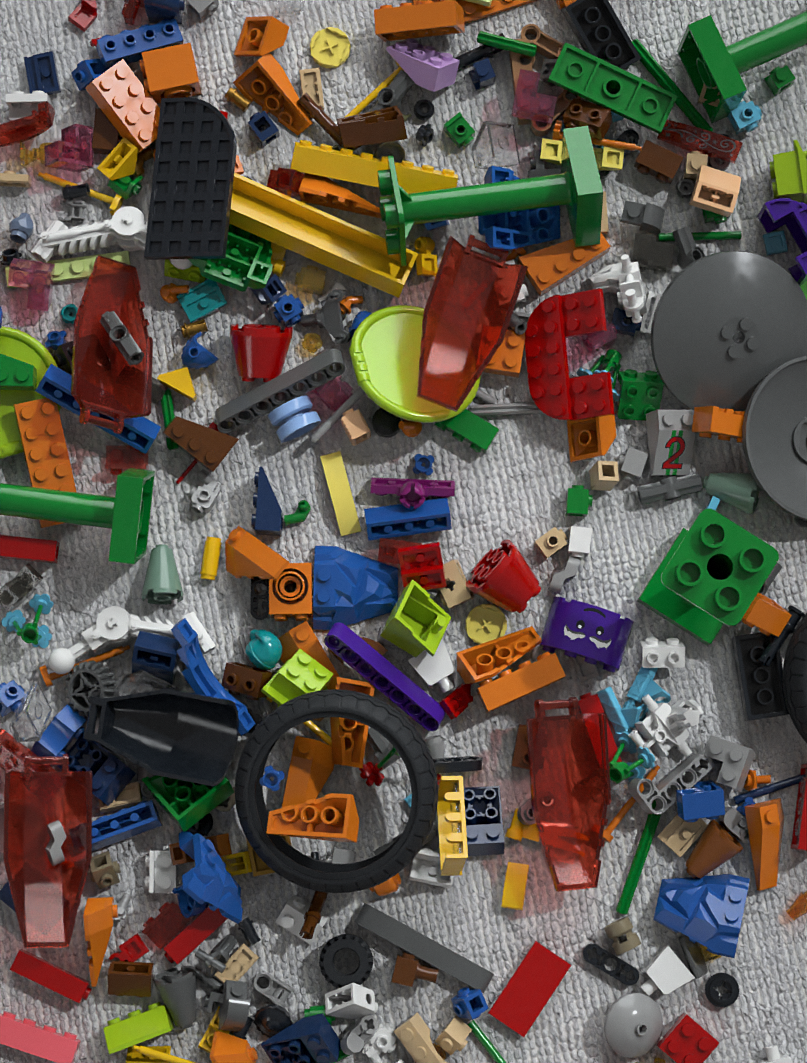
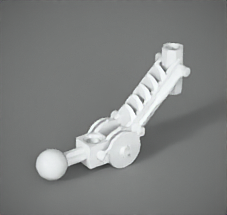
[31,206,193,270]
[48,606,216,674]

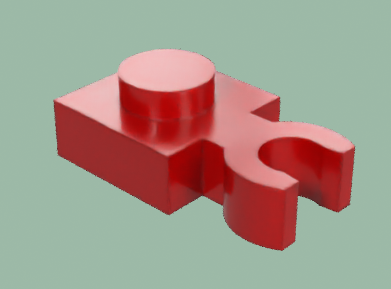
[109,933,149,962]

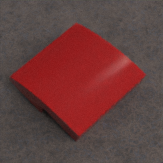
[398,542,447,590]

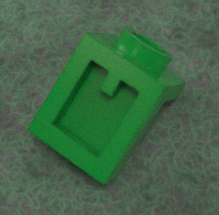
[107,175,144,200]

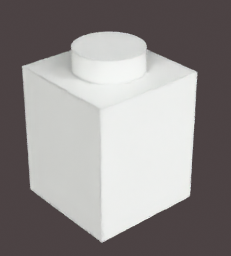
[567,526,592,558]

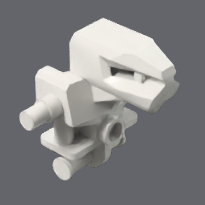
[589,254,647,323]
[628,694,704,761]

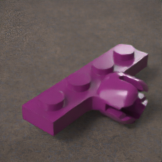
[370,477,455,509]

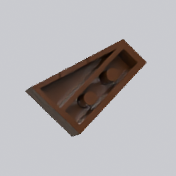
[336,105,408,149]
[162,416,239,472]

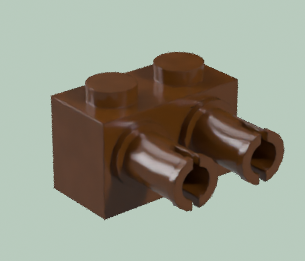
[391,952,438,987]

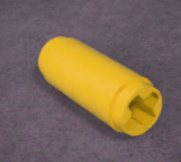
[200,537,222,580]

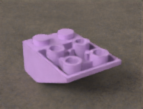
[386,38,460,92]

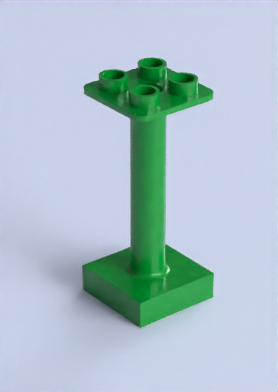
[677,11,807,123]
[377,126,603,267]
[0,468,155,564]
[637,509,779,646]

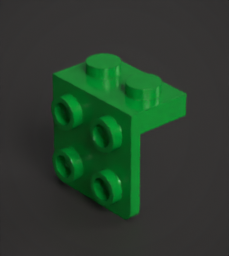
[617,369,664,421]

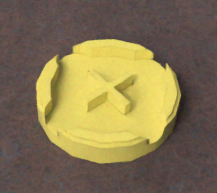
[310,27,351,69]
[465,604,507,645]

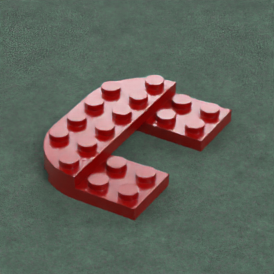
[525,288,615,421]

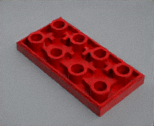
[488,941,571,1037]

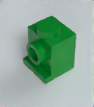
[764,65,796,96]
[443,112,475,148]

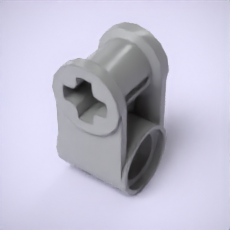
[254,972,295,1008]

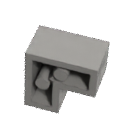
[704,735,756,792]

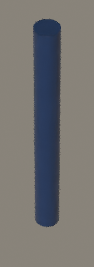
[733,772,807,805]

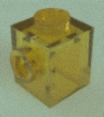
[294,265,326,296]

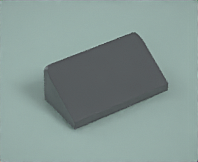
[678,935,708,979]

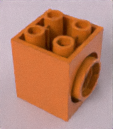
[139,43,202,103]
[269,563,313,622]

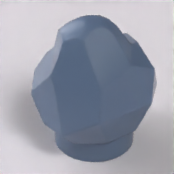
[9,213,33,244]

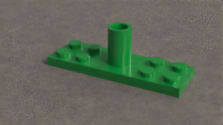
[548,42,677,134]

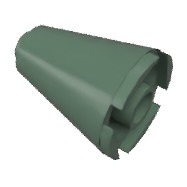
[703,473,761,514]
[141,544,184,605]

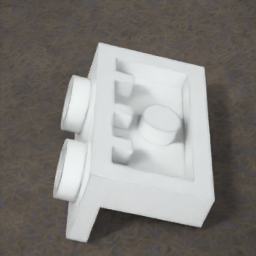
[145,850,177,894]

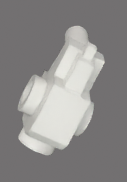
[362,1023,397,1063]

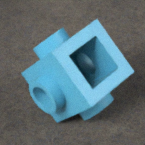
[727,101,762,134]

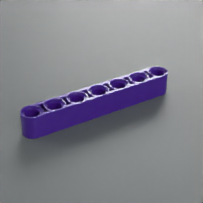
[324,622,446,731]

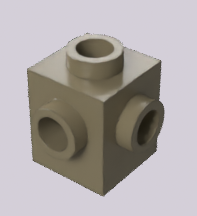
[89,851,121,889]

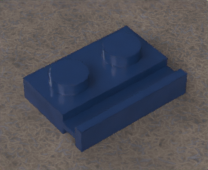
[24,51,61,95]

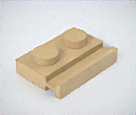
[657,813,707,857]

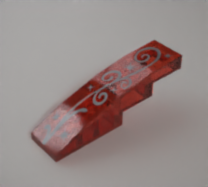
[657,120,743,164]

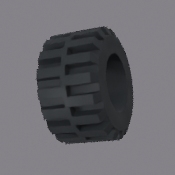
[319,934,373,988]

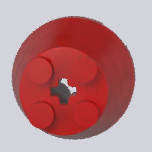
[230,324,293,382]
[466,539,541,613]

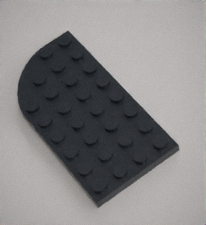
[144,97,237,260]

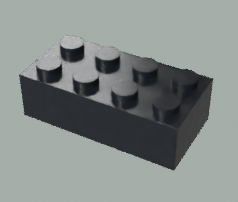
[560,0,641,70]
[731,632,789,722]

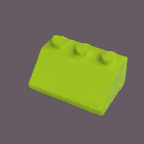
[103,1001,175,1054]

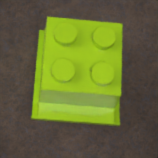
[769,140,807,204]
[380,580,451,658]
[261,649,334,707]

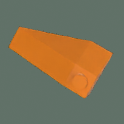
[299,173,381,218]
[225,526,290,579]
[278,620,340,688]
[83,897,118,987]

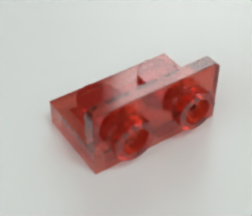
[104,445,149,475]
[378,538,422,564]
[142,901,192,950]

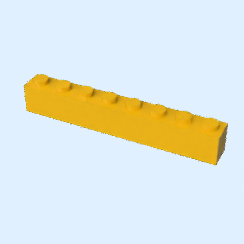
[290,140,458,194]

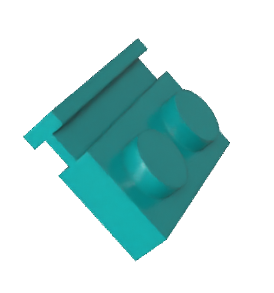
[177,279,228,323]

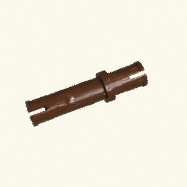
[297,92,342,147]
[299,891,328,939]

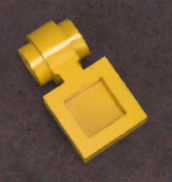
[414,236,438,277]

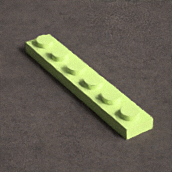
[5,251,132,288]

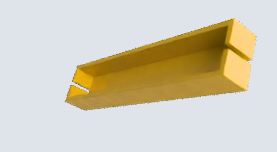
[229,172,418,298]

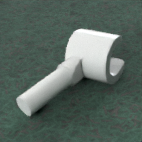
[318,283,347,303]

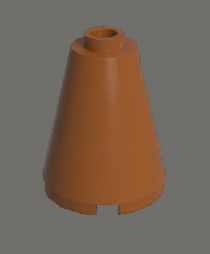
[685,820,743,879]

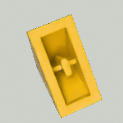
[97,137,139,181]
[157,367,197,402]
[221,851,252,876]

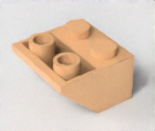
[689,165,741,217]

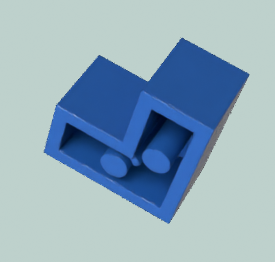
[676,780,725,822]

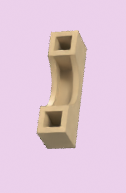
[394,1012,447,1063]

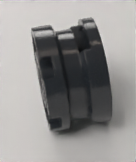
[372,408,401,438]

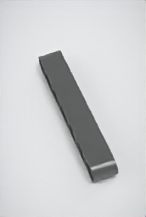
[215,349,345,434]
[354,903,494,993]

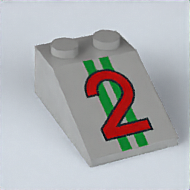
[646,409,696,476]

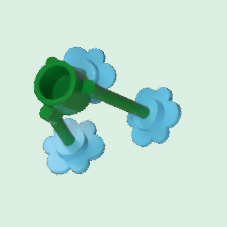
[576,349,622,401]
[1,594,54,648]
[608,731,655,784]

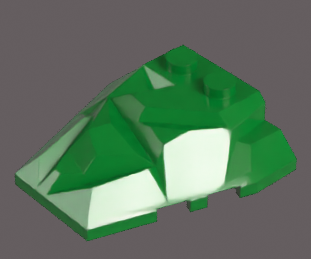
[188,224,272,292]

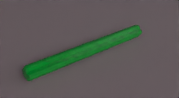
[632,39,713,137]
[616,800,661,915]

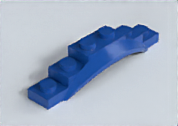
[171,618,256,736]

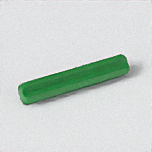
[477,31,537,57]
[160,389,179,450]

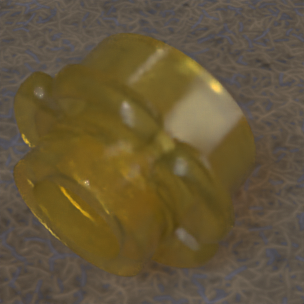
[302,333,323,353]

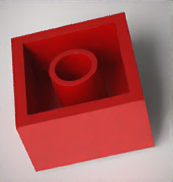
[657,1013,719,1063]

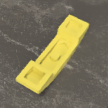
[540,138,624,171]
[320,451,361,537]

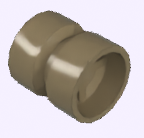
[604,916,642,955]

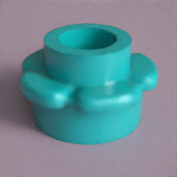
[61,304,81,324]

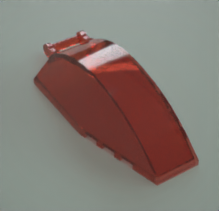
[417,234,528,412]
[71,255,153,434]
[526,697,611,892]
[3,754,92,948]

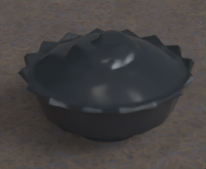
[253,1004,293,1038]

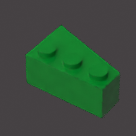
[0,354,37,391]

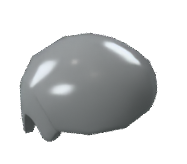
[374,141,407,163]

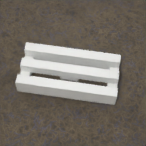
[638,291,662,335]

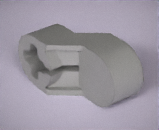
[548,556,581,594]
[718,806,750,844]
[45,820,67,866]
[340,1015,378,1055]

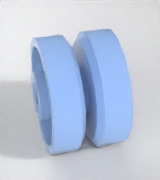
[268,395,321,443]

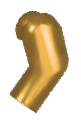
[134,147,154,176]

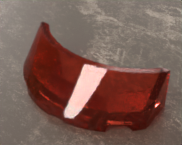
[0,101,55,147]

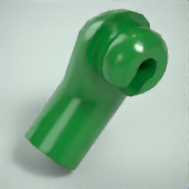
[284,500,311,526]

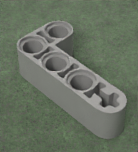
[628,754,713,815]

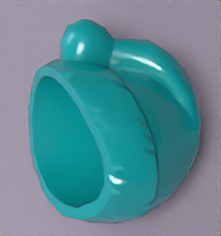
[245,629,282,671]

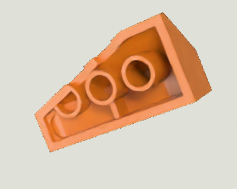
[233,53,313,135]
[456,626,542,684]
[282,736,334,808]
[266,793,359,843]
[744,798,784,891]

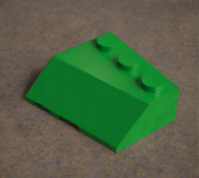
[141,775,234,832]

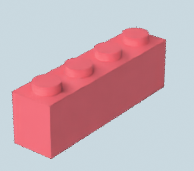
[0,1011,81,1063]

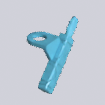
[622,667,671,709]
[597,687,648,754]

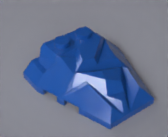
[478,166,561,251]
[313,546,399,630]
[178,831,243,924]
[653,874,750,958]

